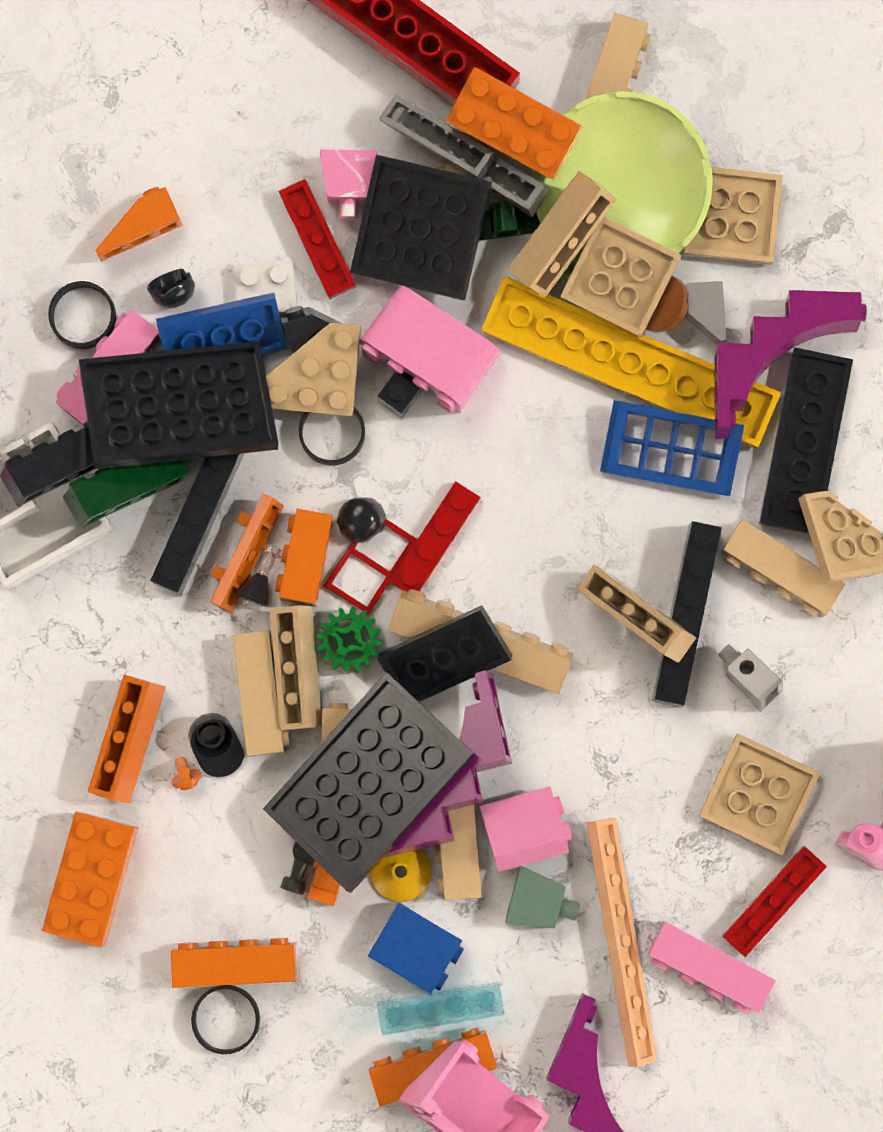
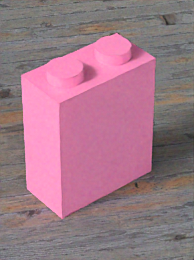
[480,786,572,873]

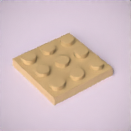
[683,167,783,265]
[560,217,682,337]
[698,733,820,856]

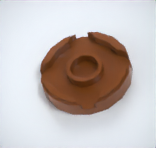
[646,276,689,333]

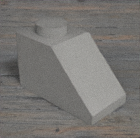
[685,281,726,345]

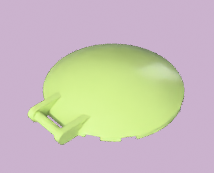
[532,91,713,283]

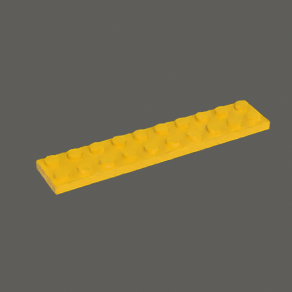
[481,276,781,449]

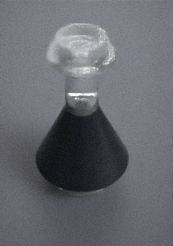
[236,543,282,613]

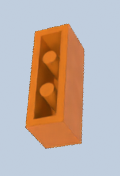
[275,508,334,607]

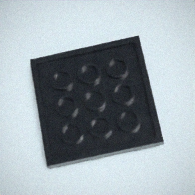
[350,154,492,300]

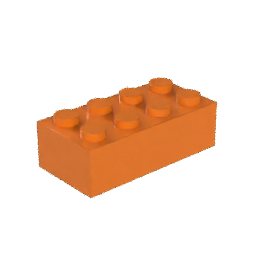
[446,67,583,180]
[42,811,138,947]

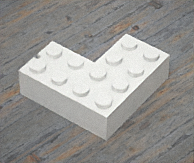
[0,422,115,590]

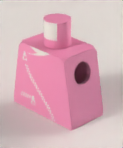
[320,149,378,220]

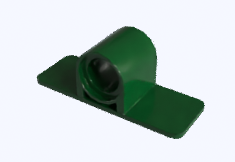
[479,201,541,241]

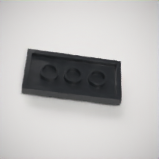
[376,605,513,702]

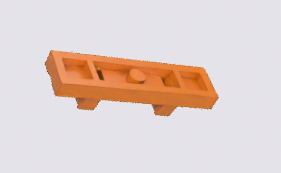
[210,493,284,614]

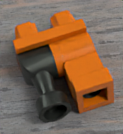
[280,841,340,906]

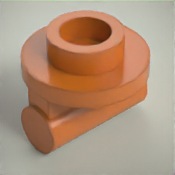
[171,757,202,790]

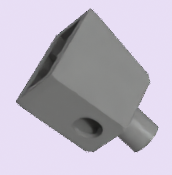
[718,643,783,712]

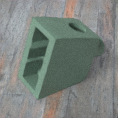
[505,866,580,928]

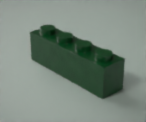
[62,460,190,528]

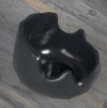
[147,268,195,308]
[336,497,386,543]

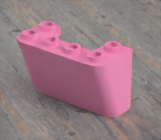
[360,285,500,413]

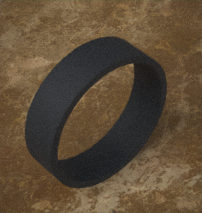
[48,281,116,349]
[299,407,365,466]
[191,985,260,1054]

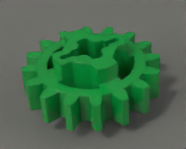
[316,607,382,673]

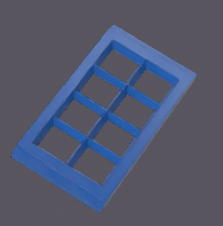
[600,400,744,496]

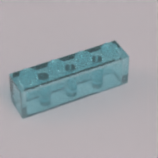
[377,982,504,1035]

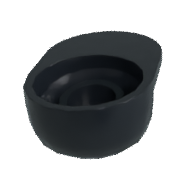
[188,713,244,777]

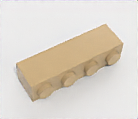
[586,12,651,99]
[508,171,617,297]
[720,519,846,618]
[577,564,696,663]
[270,605,322,731]
[232,630,290,757]
[434,805,482,901]

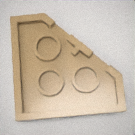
[266,323,361,416]
[798,491,883,584]

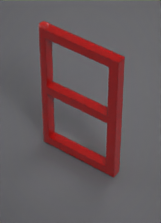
[323,519,417,615]

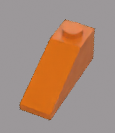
[95,187,183,262]

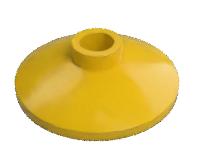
[371,849,431,902]

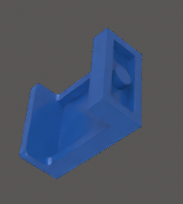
[368,902,464,994]

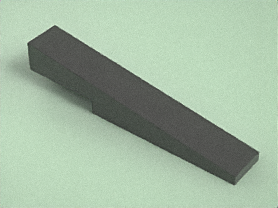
[379,94,549,217]

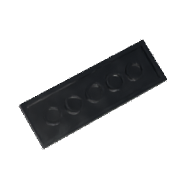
[758,347,853,534]

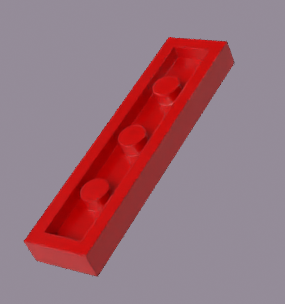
[278,179,356,300]
[390,481,481,592]
[722,846,827,957]

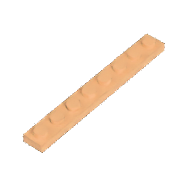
[587,817,658,1067]

